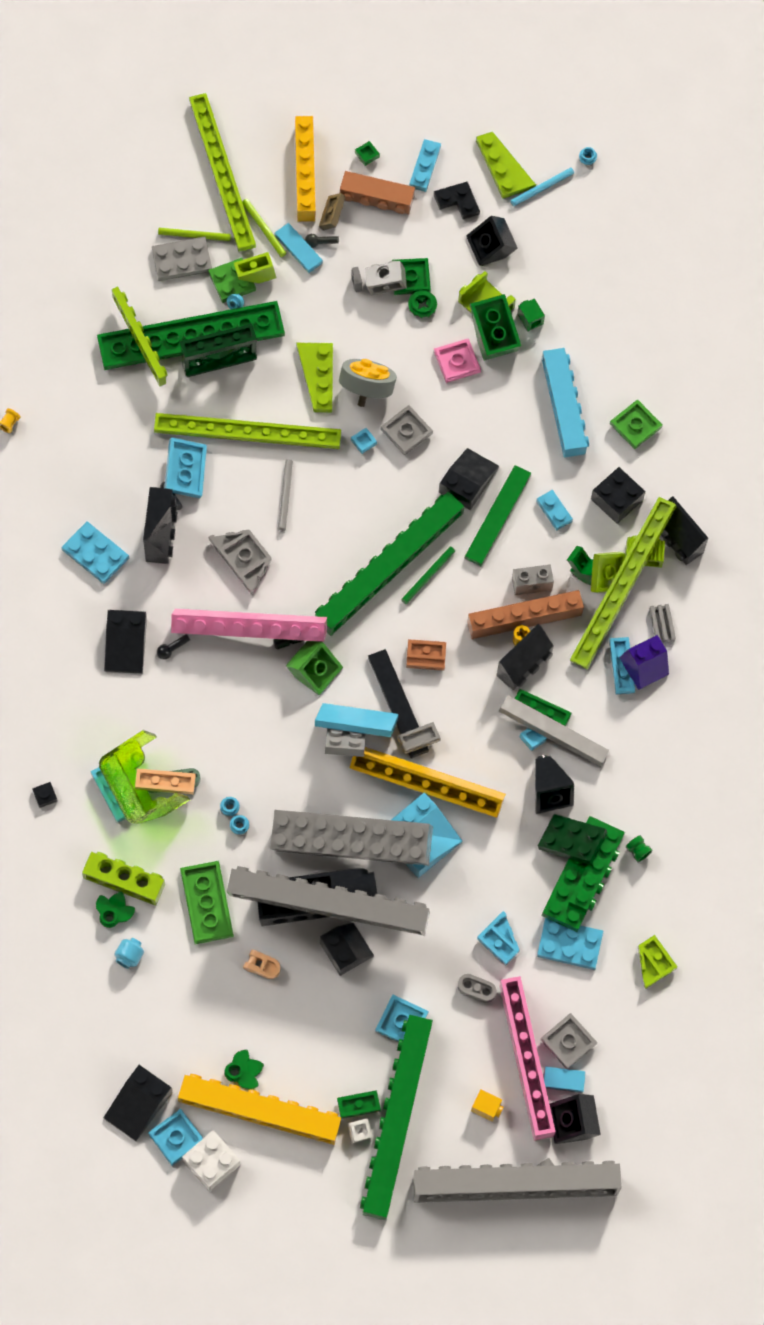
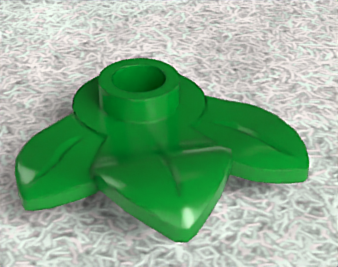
[96,892,135,928]
[224,1049,264,1089]

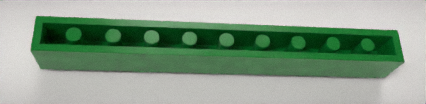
[315,492,464,636]
[360,1015,433,1221]

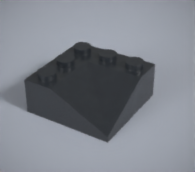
[143,487,178,564]

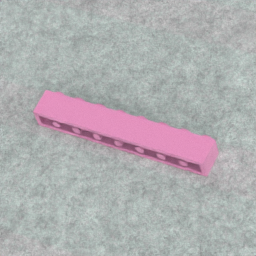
[171,609,327,642]
[499,976,555,1141]

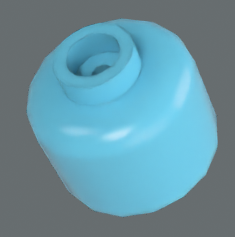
[114,938,144,969]

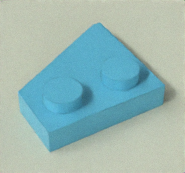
[477,911,520,966]

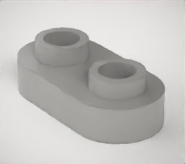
[458,974,497,1003]

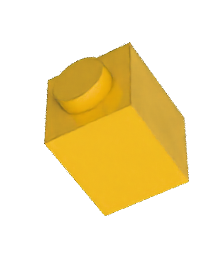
[471,1089,504,1122]

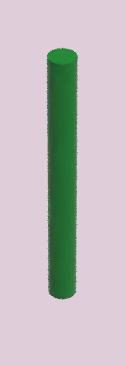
[401,546,455,604]

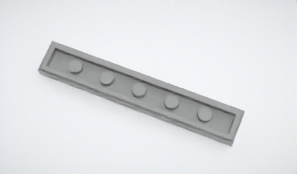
[499,695,609,767]

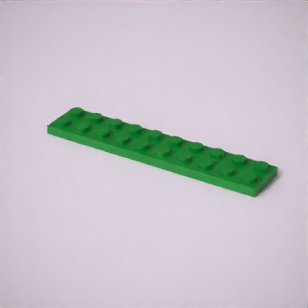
[97,301,285,370]

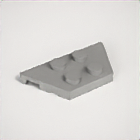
[208,530,272,594]

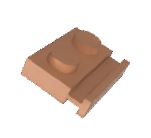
[406,639,446,671]

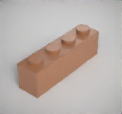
[340,171,415,214]

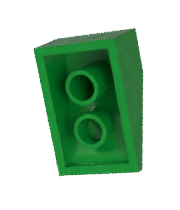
[470,294,522,361]

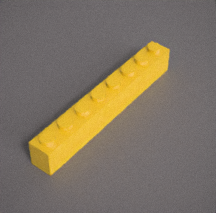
[349,747,506,818]
[178,1074,341,1145]

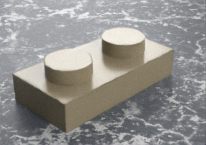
[319,193,346,230]

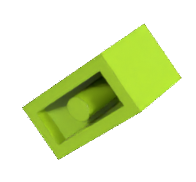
[234,252,276,284]

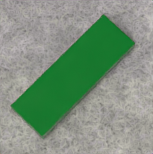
[515,689,572,726]

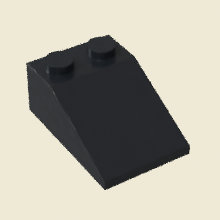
[439,448,499,511]
[104,610,147,674]
[103,1064,173,1141]

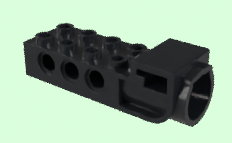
[257,868,377,926]

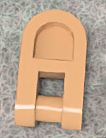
[243,950,281,979]

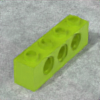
[82,852,165,906]

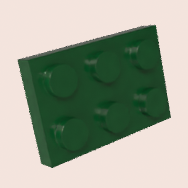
[538,814,608,865]

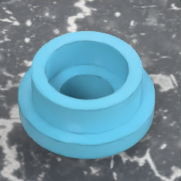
[579,147,597,165]
[227,294,244,309]
[220,797,240,816]
[230,815,249,835]

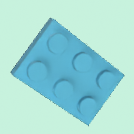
[164,437,207,499]
[61,521,129,584]
[537,918,603,970]

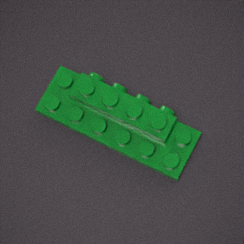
[541,816,625,932]

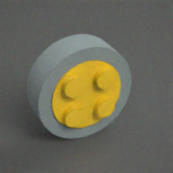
[339,359,397,407]

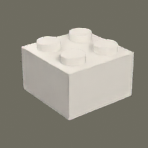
[182,1130,241,1192]

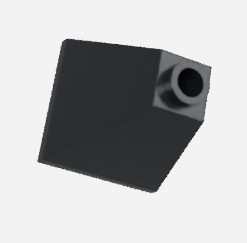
[535,755,574,814]

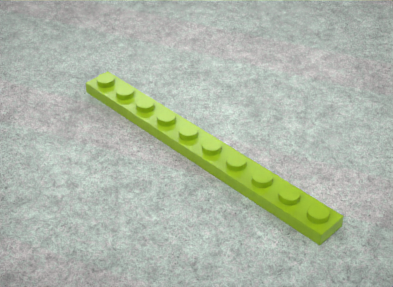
[189,93,256,252]
[154,413,341,449]
[570,497,676,670]

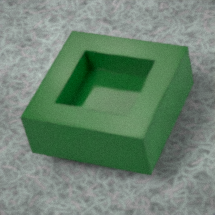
[355,141,380,166]

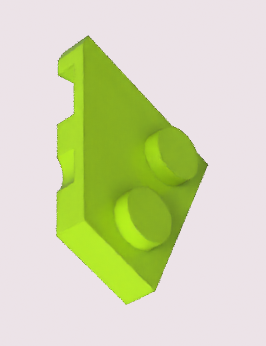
[638,935,678,989]

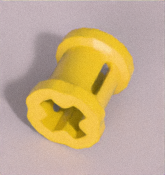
[0,408,21,433]
[513,625,530,646]

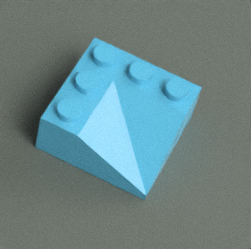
[391,792,462,878]

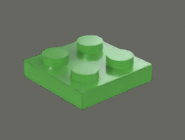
[208,258,256,303]
[610,399,663,449]

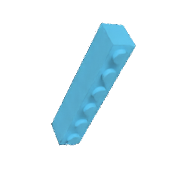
[542,348,589,458]

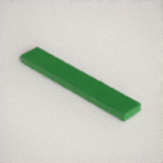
[464,465,531,566]

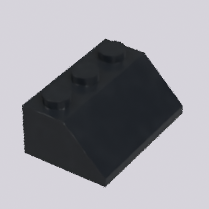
[661,496,709,565]
[496,624,554,690]

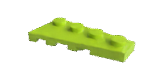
[476,131,536,199]
[296,342,333,413]

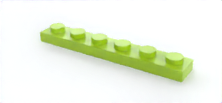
[111,286,168,387]

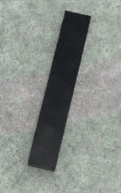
[368,649,429,758]

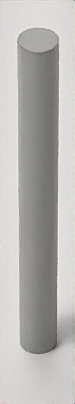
[278,460,293,531]

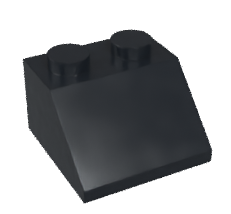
[466,215,518,266]
[320,922,374,976]
[549,1094,601,1144]

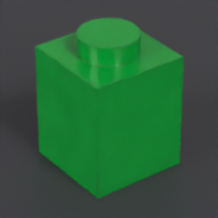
[517,298,545,331]

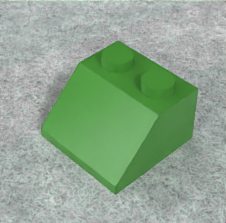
[286,641,343,695]

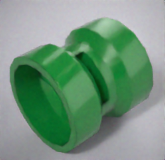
[626,835,653,862]

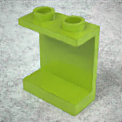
[458,271,516,314]

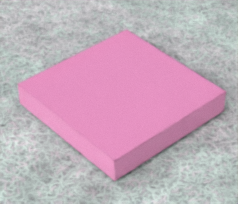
[434,338,481,383]

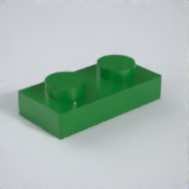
[337,1090,381,1119]

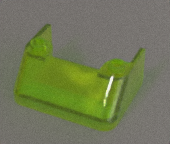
[99,730,190,824]

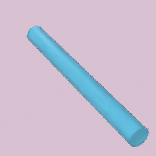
[511,167,574,206]

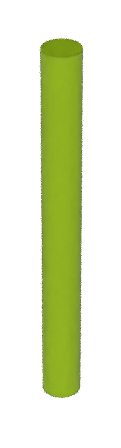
[242,198,287,257]
[158,227,231,241]

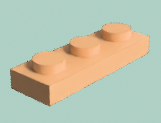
[135,768,196,795]

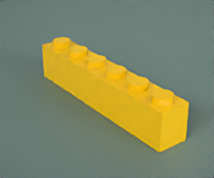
[295,116,316,222]

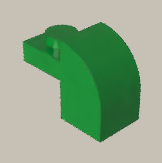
[567,546,593,585]

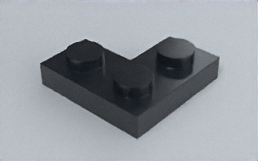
[434,181,480,219]

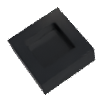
[32,782,57,808]

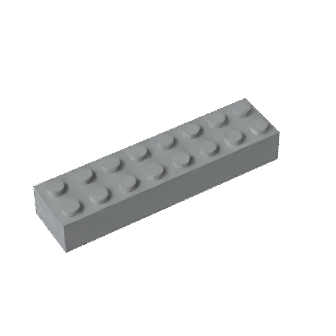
[270,810,433,866]

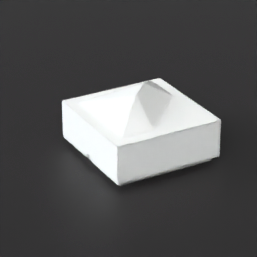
[347,1118,373,1143]

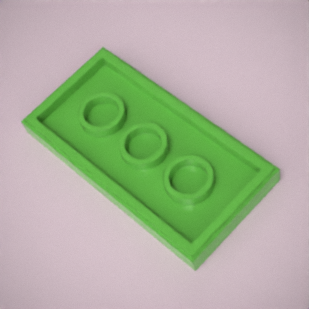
[180,861,234,944]

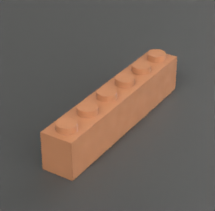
[467,590,584,639]

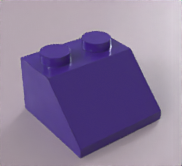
[619,635,669,690]

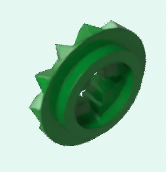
[408,291,437,319]

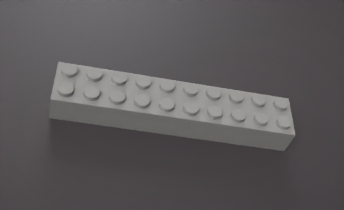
[227,866,430,936]
[413,1161,622,1203]

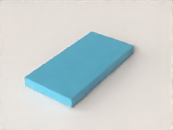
[315,703,398,737]

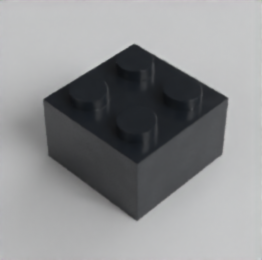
[591,467,646,524]

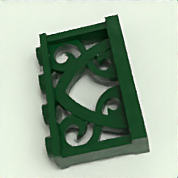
[180,323,257,377]

